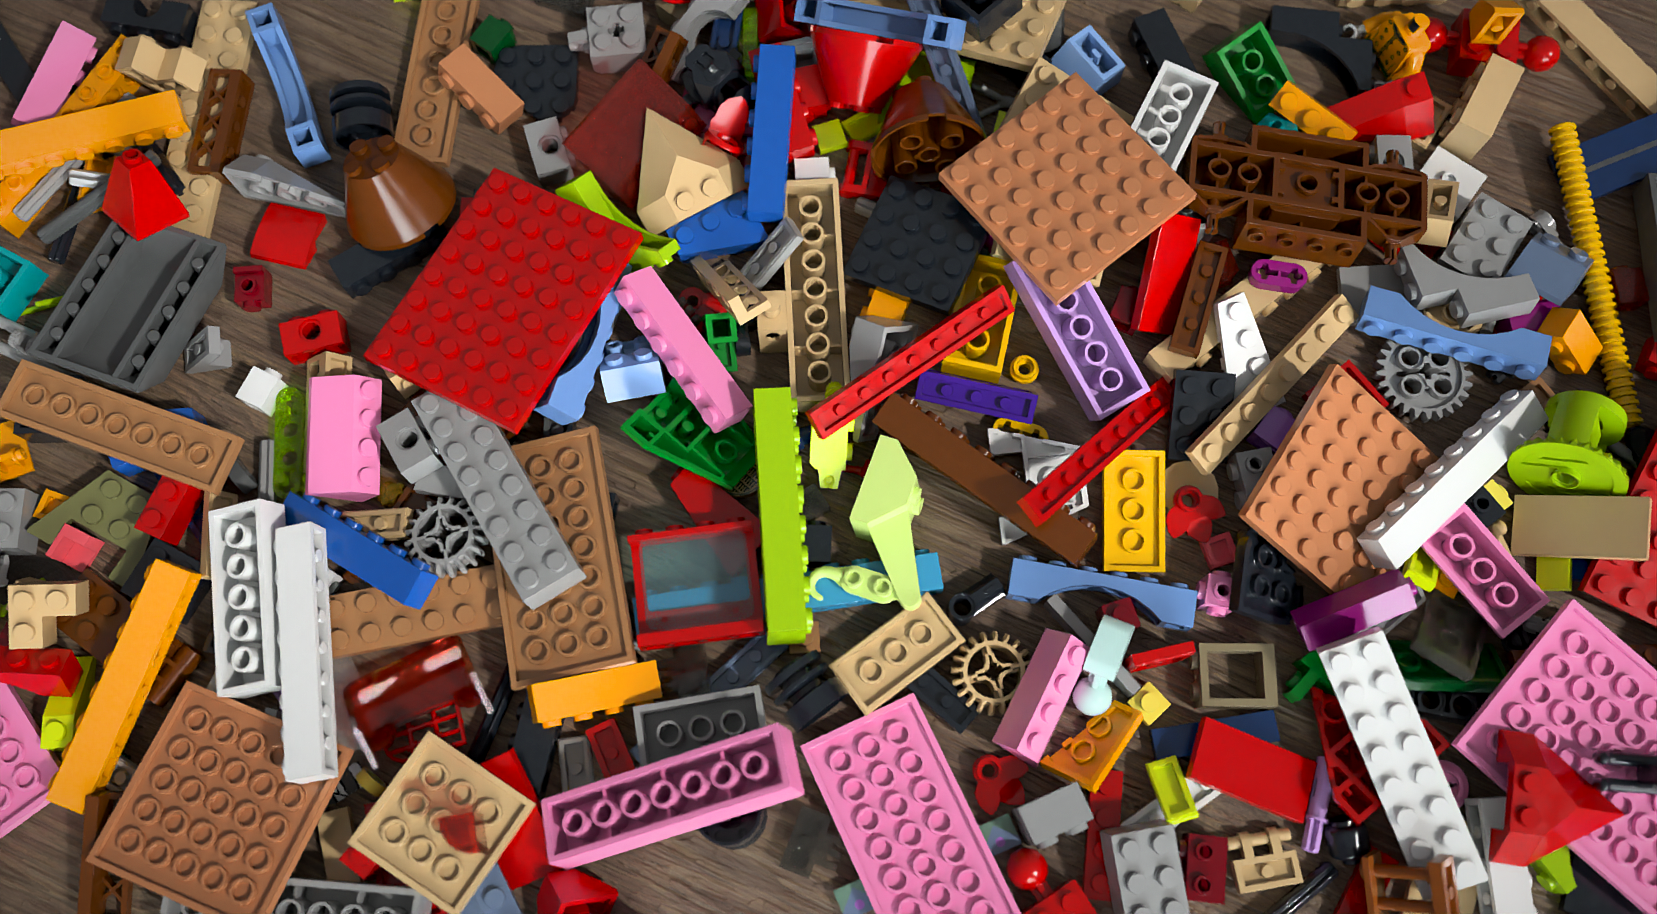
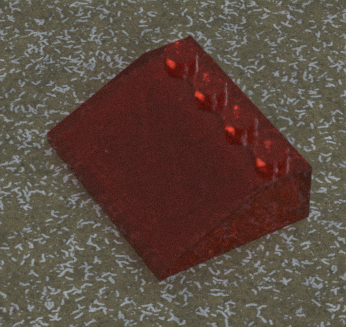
[562,59,707,209]

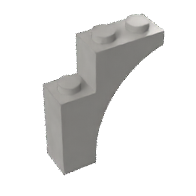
[1394,244,1540,329]

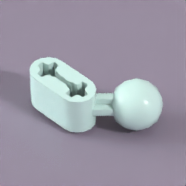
[1073,614,1135,716]

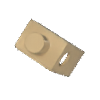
[757,290,788,353]

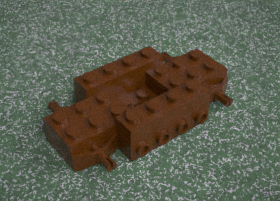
[1182,121,1428,268]

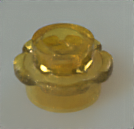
[377,481,405,509]

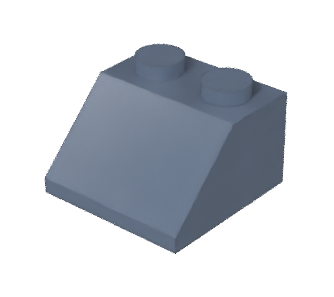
[1505,233,1594,306]

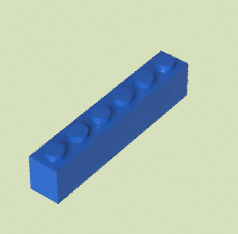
[742,44,796,223]
[283,491,439,610]

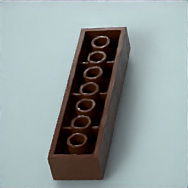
[872,393,1098,568]

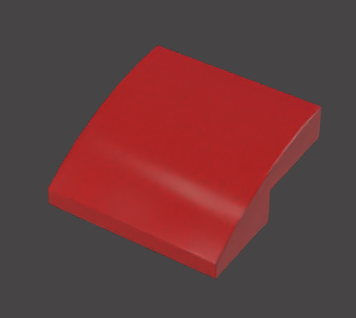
[250,202,327,270]

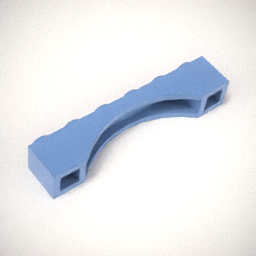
[794,0,967,51]
[245,2,332,169]
[534,264,633,426]
[1355,285,1552,381]
[1005,555,1198,632]

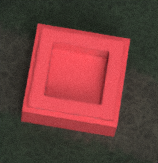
[1199,531,1236,571]

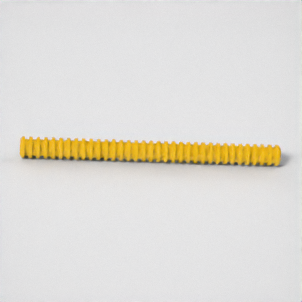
[1548,122,1644,428]

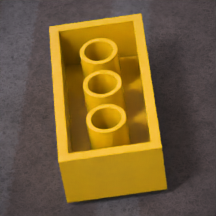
[940,254,1018,384]

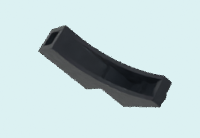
[1265,5,1376,98]

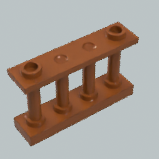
[1359,849,1460,914]

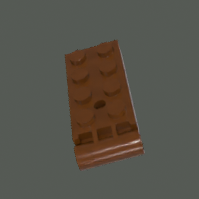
[57,568,205,708]

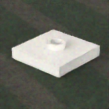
[1420,146,1488,223]

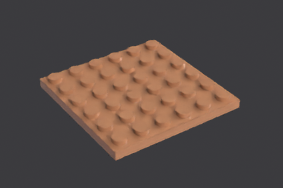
[938,72,1197,306]
[1238,364,1439,595]
[85,681,355,914]

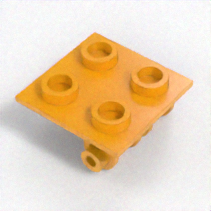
[0,420,35,483]

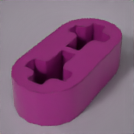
[1248,259,1308,293]

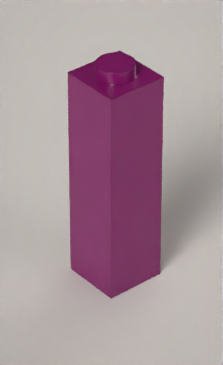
[1290,569,1418,652]

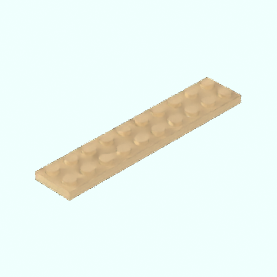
[166,0,260,239]

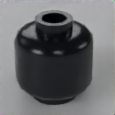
[1324,814,1372,865]

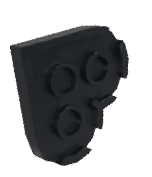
[494,45,580,123]
[1229,527,1304,625]

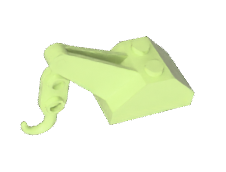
[809,435,924,611]

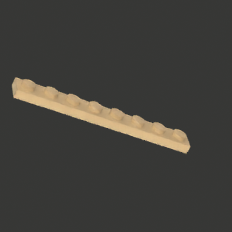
[1185,294,1359,475]

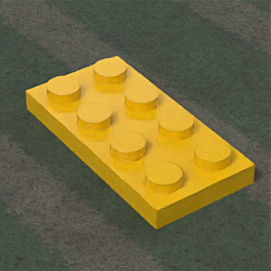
[1102,450,1165,573]

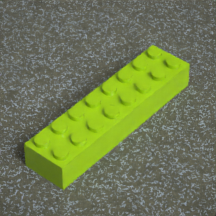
[753,387,813,645]

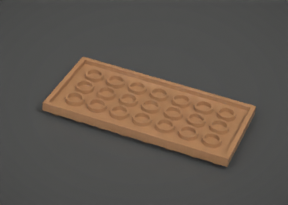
[492,425,637,691]

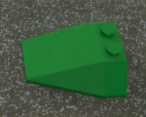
[620,377,756,490]

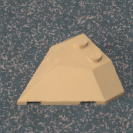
[637,107,749,235]

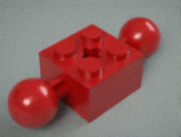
[1424,8,1561,78]
[1007,847,1097,914]

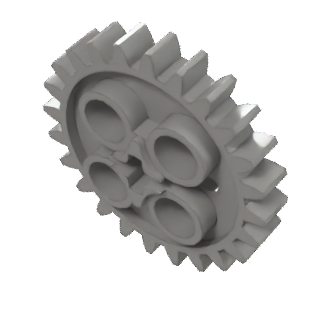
[1372,340,1473,423]

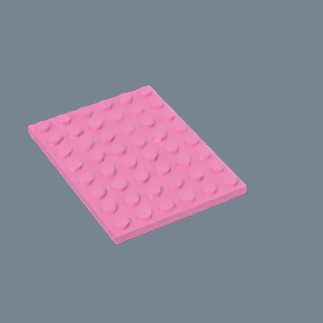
[1451,599,1657,914]

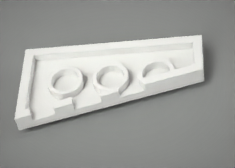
[1213,292,1286,406]

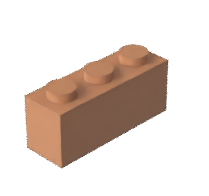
[438,43,524,135]

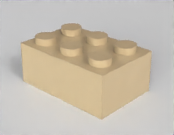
[1438,53,1525,163]

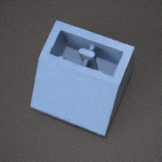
[1051,25,1126,95]
[600,335,666,403]

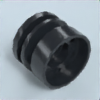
[329,80,395,151]
[764,650,848,733]
[698,807,768,850]

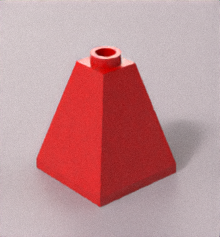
[102,148,190,241]

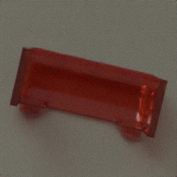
[343,635,494,770]

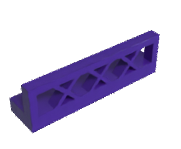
[915,369,1039,424]

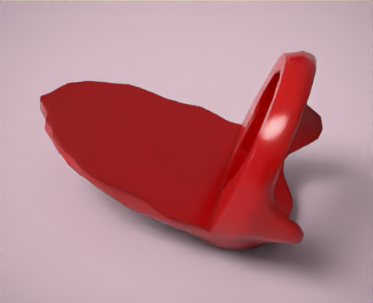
[702,96,749,158]

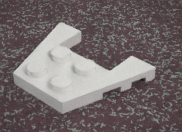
[987,428,1089,545]

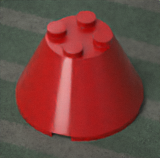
[809,25,923,114]

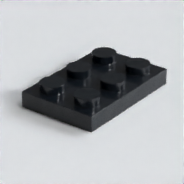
[1165,369,1236,464]

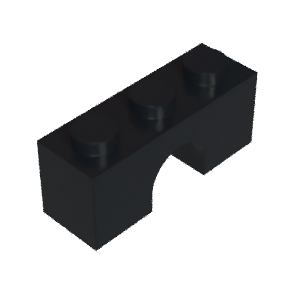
[100,0,199,48]

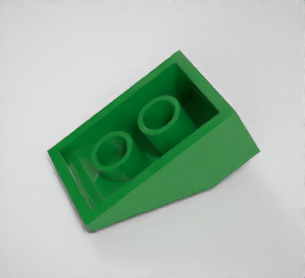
[1202,21,1296,125]

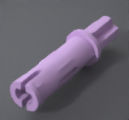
[1301,756,1332,853]

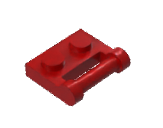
[838,140,887,201]

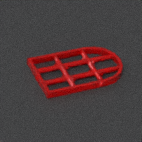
[383,698,467,764]

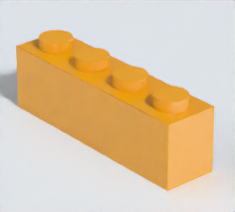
[527,660,663,728]

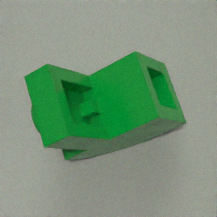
[702,312,738,372]
[1282,651,1336,703]

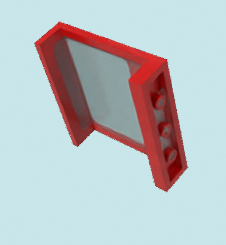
[627,517,766,651]

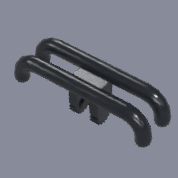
[1592,751,1657,795]

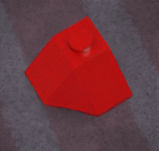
[537,869,619,914]

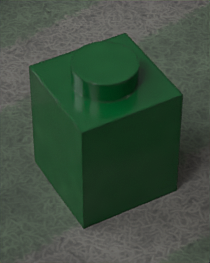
[469,14,517,65]

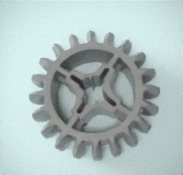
[404,496,489,579]

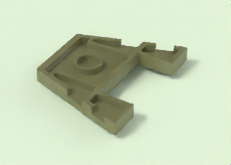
[27,470,153,587]

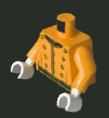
[1343,11,1431,88]

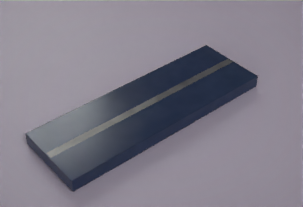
[1546,113,1657,200]

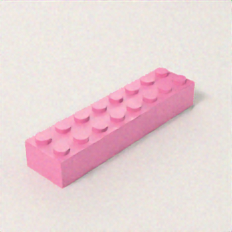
[541,723,805,869]

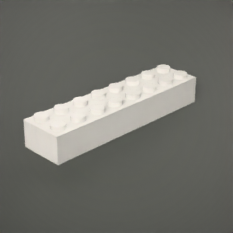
[1316,626,1489,900]

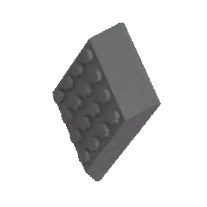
[27,220,227,393]

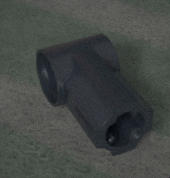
[946,573,1006,626]

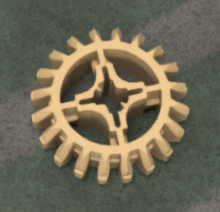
[950,631,1030,716]

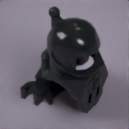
[678,44,756,122]

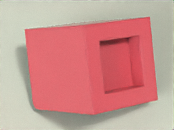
[46,523,105,573]

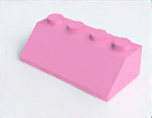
[305,374,382,502]
[1420,503,1551,639]
[992,628,1090,768]

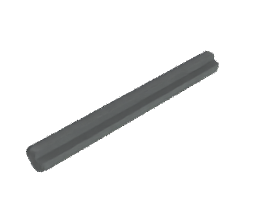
[37,150,161,244]

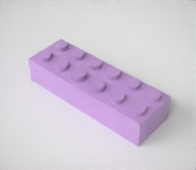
[1003,260,1150,421]

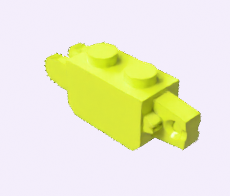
[809,381,855,489]

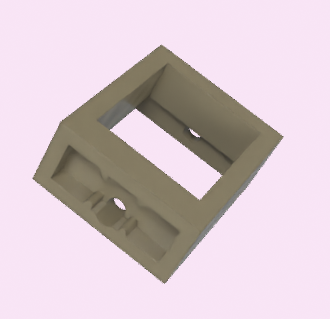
[1188,643,1278,710]

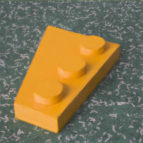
[1040,700,1144,793]

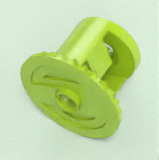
[1507,390,1629,496]

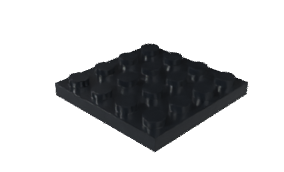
[843,175,989,316]

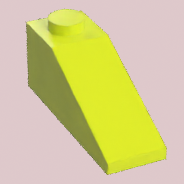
[40,656,96,752]

